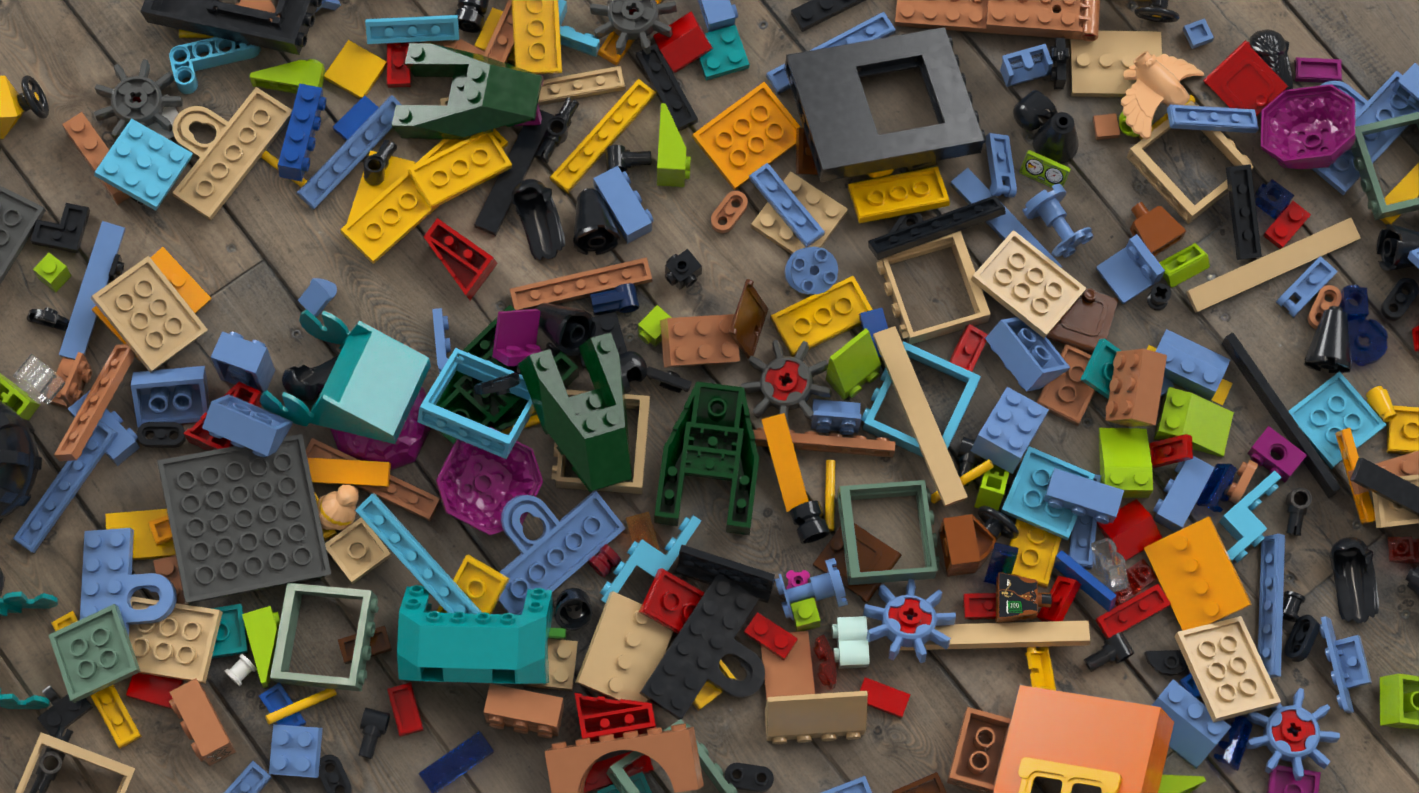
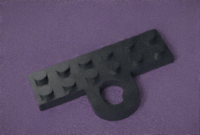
[640,572,765,720]

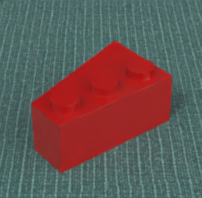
[424,218,498,301]
[183,381,262,451]
[575,693,656,742]

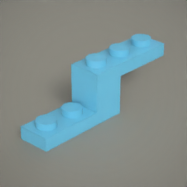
[558,0,600,57]
[1219,470,1281,563]
[600,515,701,603]

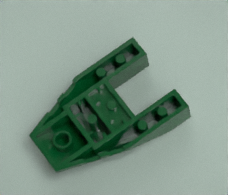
[392,43,543,139]
[436,305,579,445]
[518,332,632,492]
[654,381,759,535]

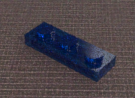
[418,731,494,793]

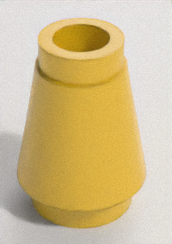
[1366,386,1397,422]

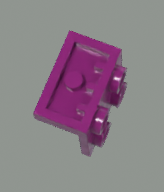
[492,309,543,366]

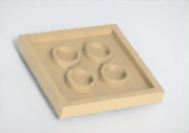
[751,171,848,254]

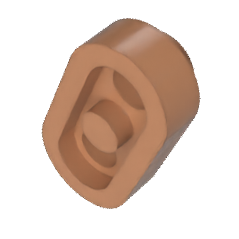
[711,191,748,233]
[1307,285,1342,329]
[1226,460,1258,504]

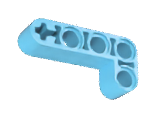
[169,37,261,94]

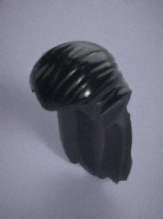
[1249,29,1293,90]
[511,179,565,261]
[282,355,339,401]
[1329,537,1379,624]

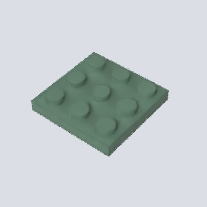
[49,604,141,703]

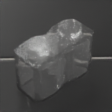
[13,353,65,405]
[1091,538,1129,592]

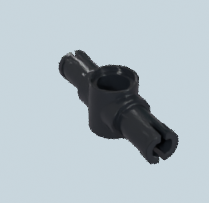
[535,97,579,163]
[30,726,73,793]

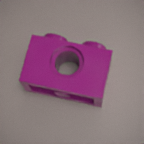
[1247,426,1307,483]

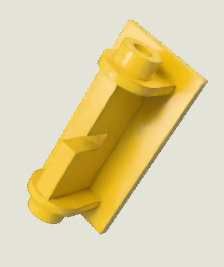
[1025,647,1056,690]

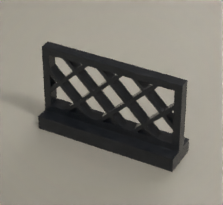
[676,545,775,603]

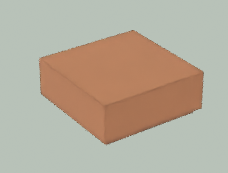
[1093,113,1120,140]

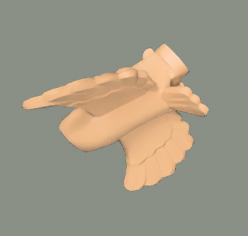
[1121,51,1204,139]

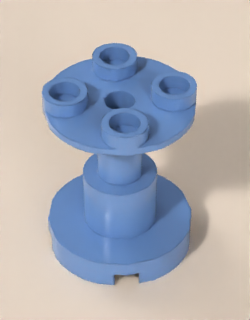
[1022,184,1094,258]
[784,247,838,295]
[775,558,848,621]

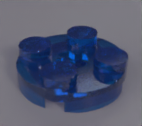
[1348,318,1388,366]

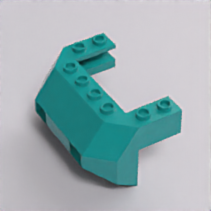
[397,585,553,684]

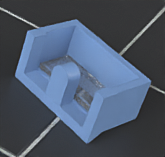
[1000,44,1053,87]

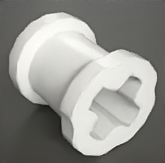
[224,654,257,687]

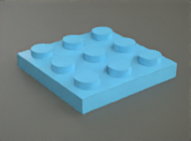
[94,118,193,211]
[1289,371,1386,469]
[1001,446,1095,540]

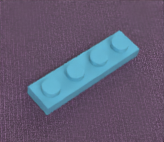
[365,15,459,44]

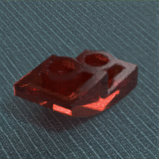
[1387,536,1419,564]
[1106,559,1157,606]
[813,634,837,690]

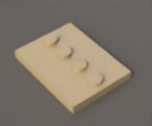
[1069,30,1162,97]
[970,230,1086,338]
[91,256,208,373]
[575,591,673,702]
[129,596,223,684]
[1174,616,1281,722]

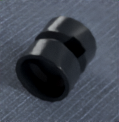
[455,0,489,33]
[790,500,830,544]

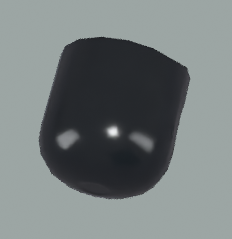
[1013,90,1058,131]
[619,351,648,394]
[554,588,593,631]

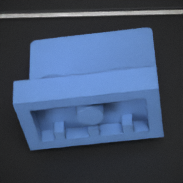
[1096,234,1165,304]
[811,399,862,435]

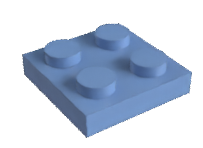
[269,724,323,778]

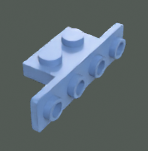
[1320,616,1372,714]

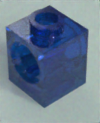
[1255,179,1294,220]
[1339,285,1369,322]

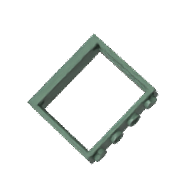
[1350,112,1419,220]
[837,480,940,585]
[270,583,379,692]
[606,719,738,793]

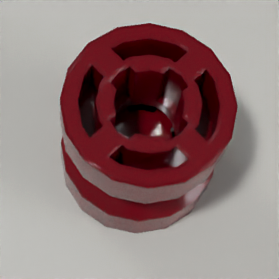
[588,544,622,578]

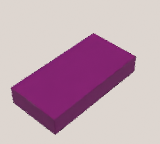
[1294,57,1342,83]

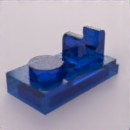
[1196,464,1237,512]
[1214,716,1253,771]

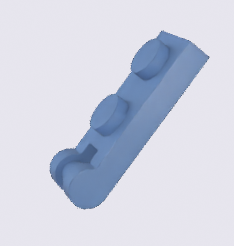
[985,133,1017,198]
[1276,256,1338,318]
[432,308,451,374]

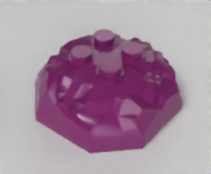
[1261,84,1356,169]
[330,387,431,471]
[436,427,543,535]

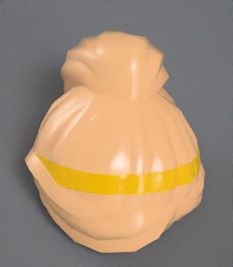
[317,484,359,531]

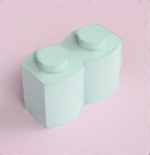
[831,616,869,669]

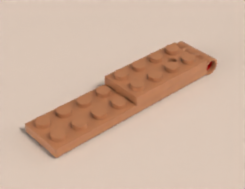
[895,0,1100,41]

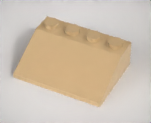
[764,691,868,744]

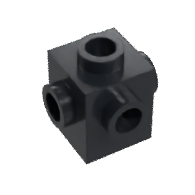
[665,249,702,290]

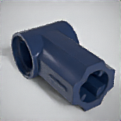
[590,283,640,315]

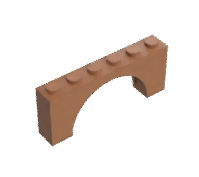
[545,723,704,793]

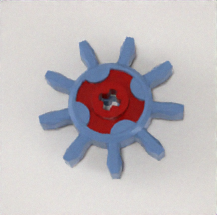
[863,579,956,663]
[1246,688,1340,781]

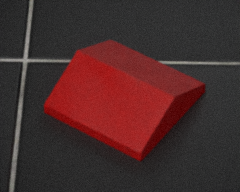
[653,11,713,73]
[1097,499,1163,563]

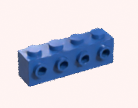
[278,84,326,181]

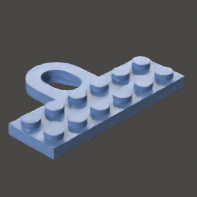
[1312,71,1418,195]
[498,491,626,615]
[80,528,177,636]

